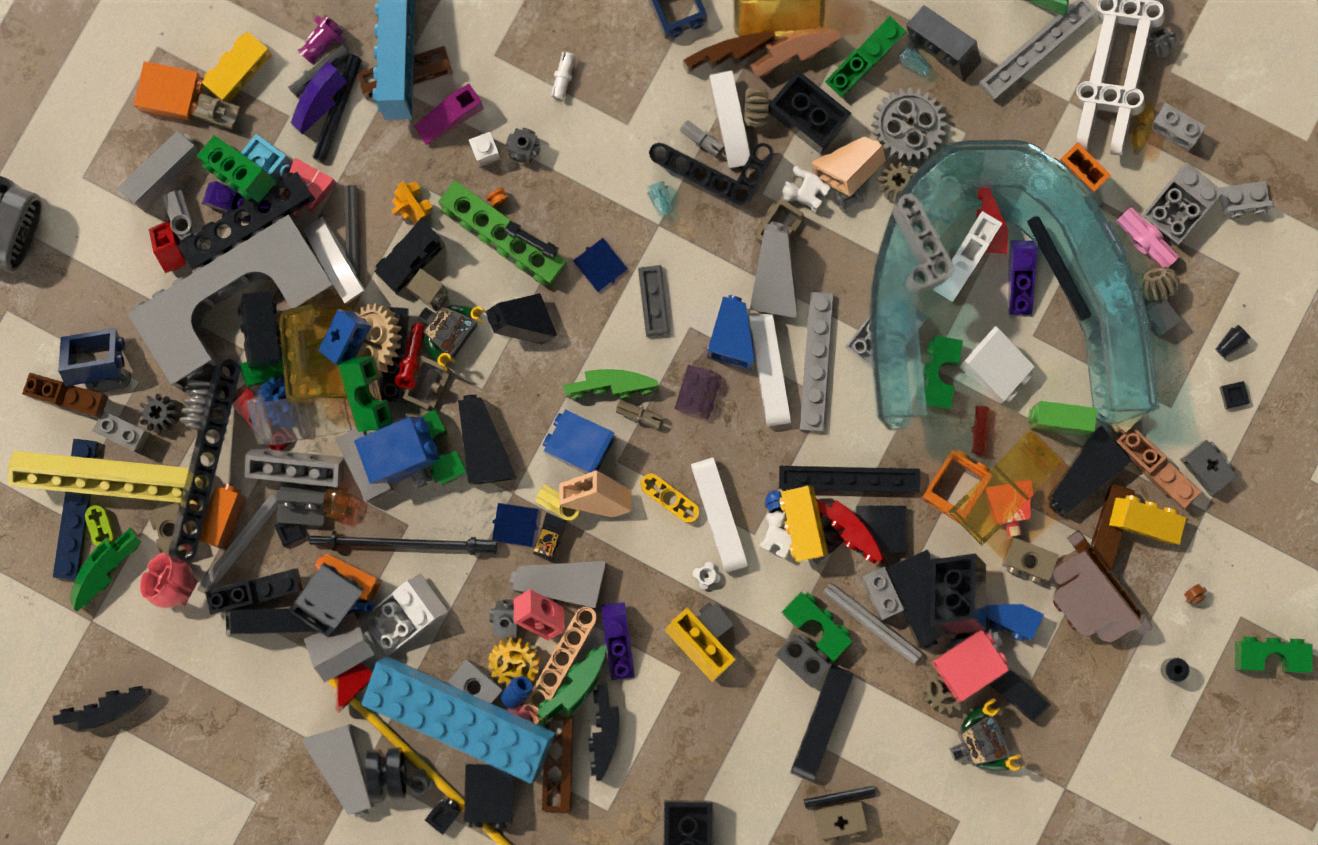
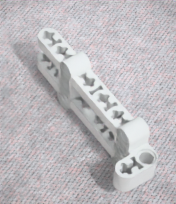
[1076,0,1165,156]

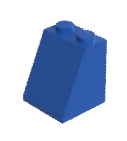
[707,295,754,370]
[542,409,616,474]
[354,417,440,484]

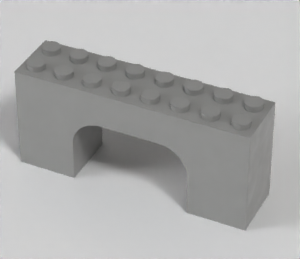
[128,215,339,391]

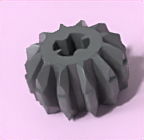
[138,393,179,434]

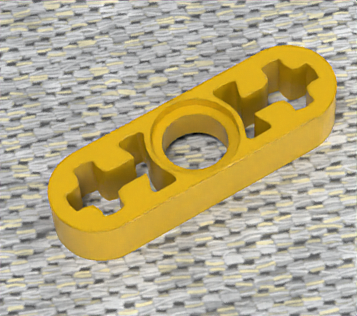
[640,474,699,523]

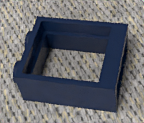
[649,0,707,39]
[58,328,125,387]

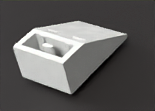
[363,574,448,656]

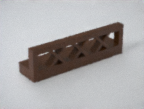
[357,46,453,100]
[542,715,574,813]

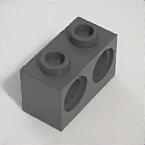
[775,634,830,687]

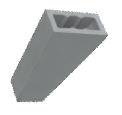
[117,131,199,213]
[750,222,797,318]
[510,561,606,609]
[302,724,374,817]

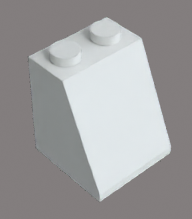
[959,326,1035,404]

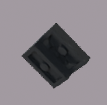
[856,505,907,553]

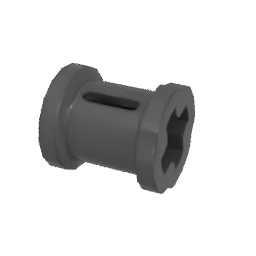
[834,188,864,212]

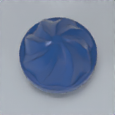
[764,490,783,513]

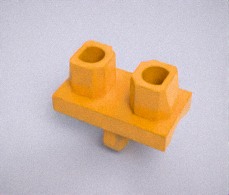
[391,181,433,225]

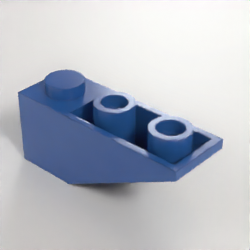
[986,604,1044,642]

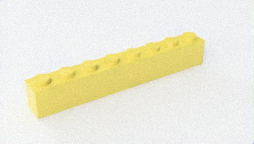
[8,451,203,504]

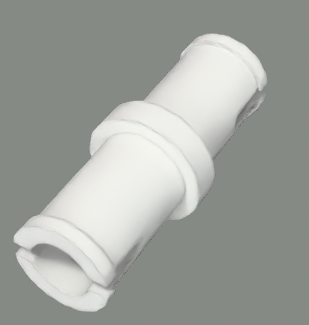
[550,52,576,100]

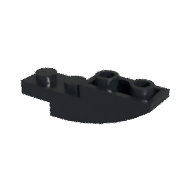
[379,306,409,402]
[205,568,303,615]
[588,683,619,781]
[53,686,151,730]

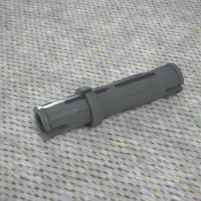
[288,44,350,98]

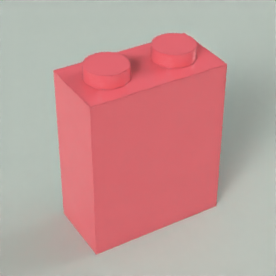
[931,630,1009,702]

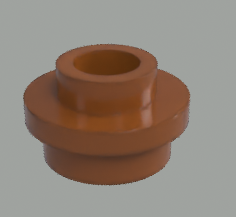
[1184,584,1207,605]

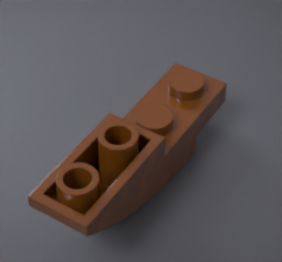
[22,372,109,418]

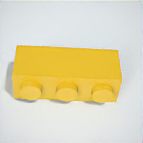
[202,31,272,103]
[780,486,829,562]
[1109,495,1186,545]
[664,608,736,682]

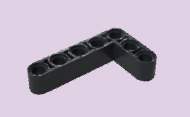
[649,143,774,205]

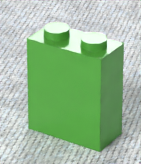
[1027,401,1097,436]

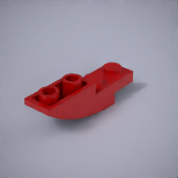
[816,498,885,564]

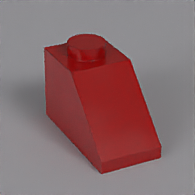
[149,220,187,274]
[336,662,372,713]

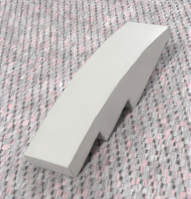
[709,70,750,168]
[303,217,366,304]

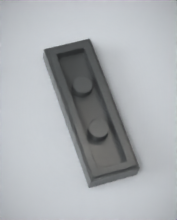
[638,265,669,337]

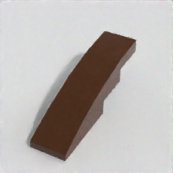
[683,31,776,73]

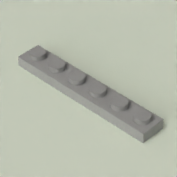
[979,0,1097,101]
[799,292,833,432]

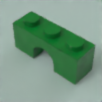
[918,335,963,411]
[338,356,393,432]
[420,409,467,486]
[781,592,852,662]
[1235,637,1313,673]

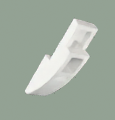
[933,211,1002,302]

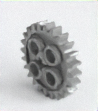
[871,87,947,163]

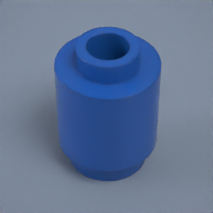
[501,676,532,710]

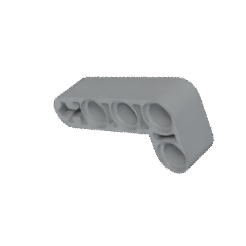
[893,194,953,294]

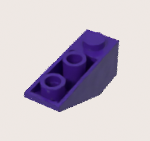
[201,181,271,221]
[1009,240,1038,315]
[602,602,635,680]

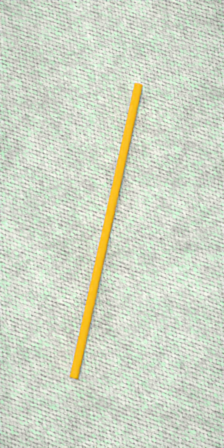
[327,677,512,845]

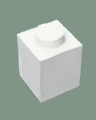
[469,132,500,167]

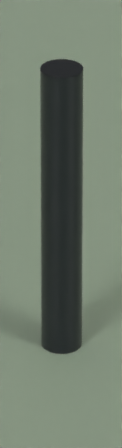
[803,786,875,809]

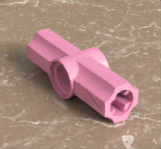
[1116,207,1179,268]

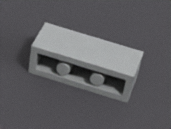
[335,428,394,503]

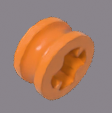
[486,187,509,208]

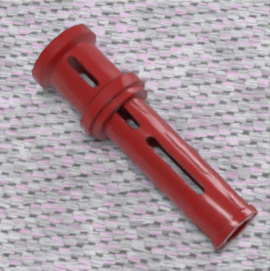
[395,323,426,389]

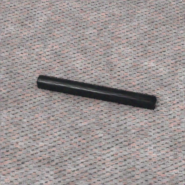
[313,54,362,162]
[1027,216,1091,321]

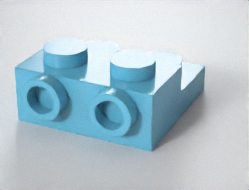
[241,134,293,185]

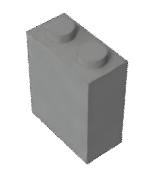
[304,611,375,683]

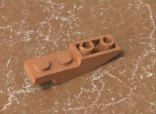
[749,28,841,77]
[1116,426,1201,510]

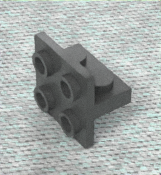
[276,481,328,526]

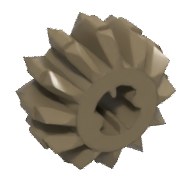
[744,88,769,127]
[878,162,917,202]
[1138,267,1179,302]

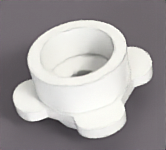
[693,562,720,590]
[988,628,1003,652]

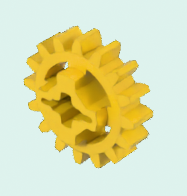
[488,637,540,687]

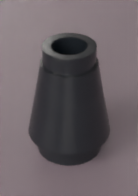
[1215,325,1251,359]

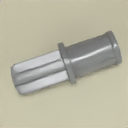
[680,120,724,157]

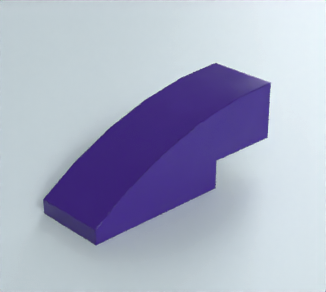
[291,62,347,135]

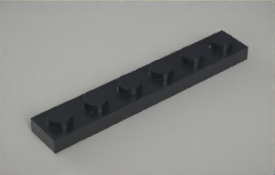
[779,466,920,493]

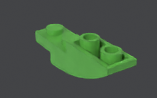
[563,369,659,400]

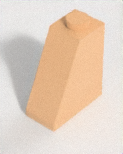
[812,136,886,196]
[559,470,632,518]

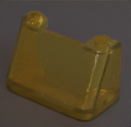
[279,304,352,403]

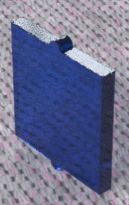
[573,238,628,293]
[492,503,539,547]

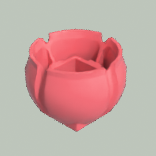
[140,553,198,608]

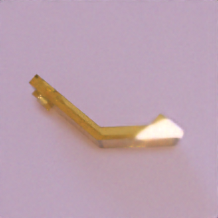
[948,429,1063,546]

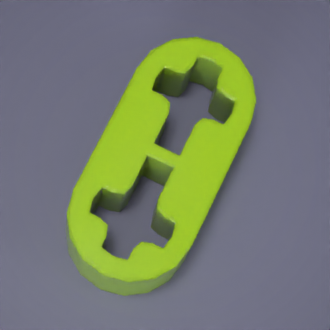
[85,505,116,546]

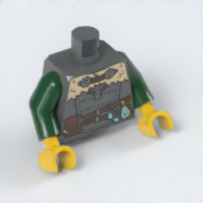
[418,305,486,371]
[949,699,1024,772]

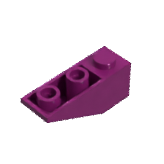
[414,83,484,146]

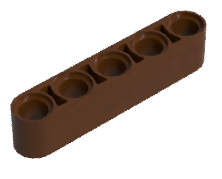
[1090,483,1135,571]

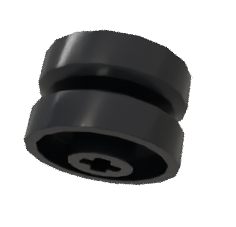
[365,747,407,802]

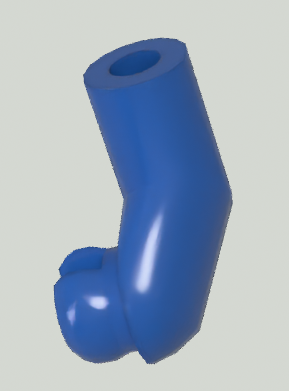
[346,598,374,614]

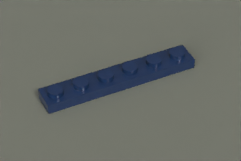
[53,438,99,580]

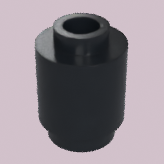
[1161,658,1189,682]

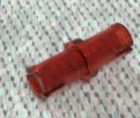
[971,406,990,454]

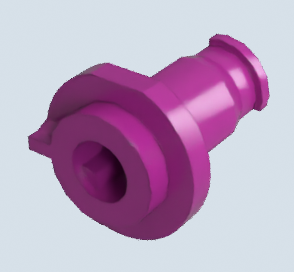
[297,15,345,65]

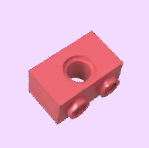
[514,589,565,640]

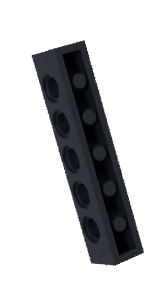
[178,172,316,270]

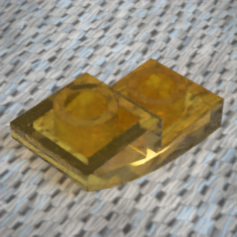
[1129,103,1154,155]

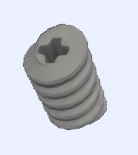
[180,380,210,429]

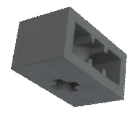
[1180,440,1237,495]

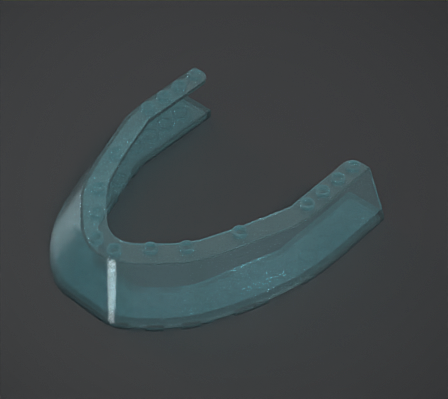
[870,140,1160,430]

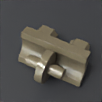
[193,94,241,129]

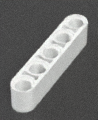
[749,313,791,427]
[691,457,748,573]

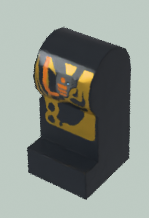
[533,513,567,561]

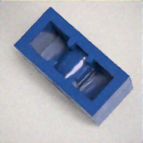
[318,310,371,365]

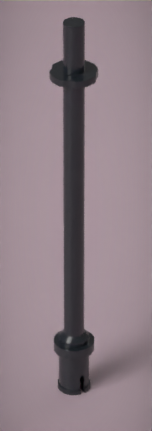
[309,531,497,555]

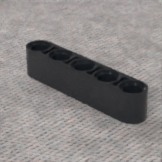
[947,632,1050,723]
[790,665,854,782]

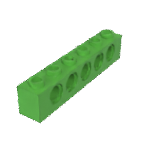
[438,180,567,287]

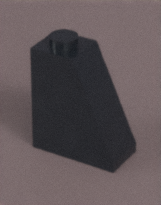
[485,293,558,345]

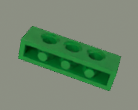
[197,135,277,203]

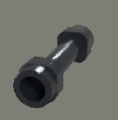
[504,221,559,260]

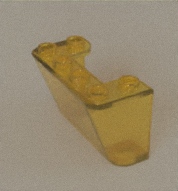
[731,0,826,36]

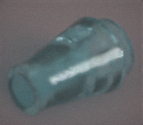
[897,45,932,77]
[647,181,672,217]

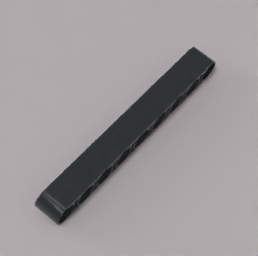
[169,359,240,564]

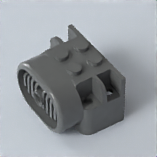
[0,176,42,272]

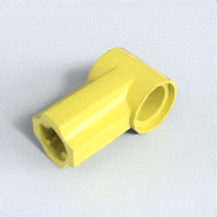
[535,485,582,522]

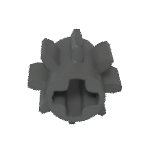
[1148,28,1177,57]

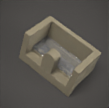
[754,198,805,244]
[403,356,453,412]

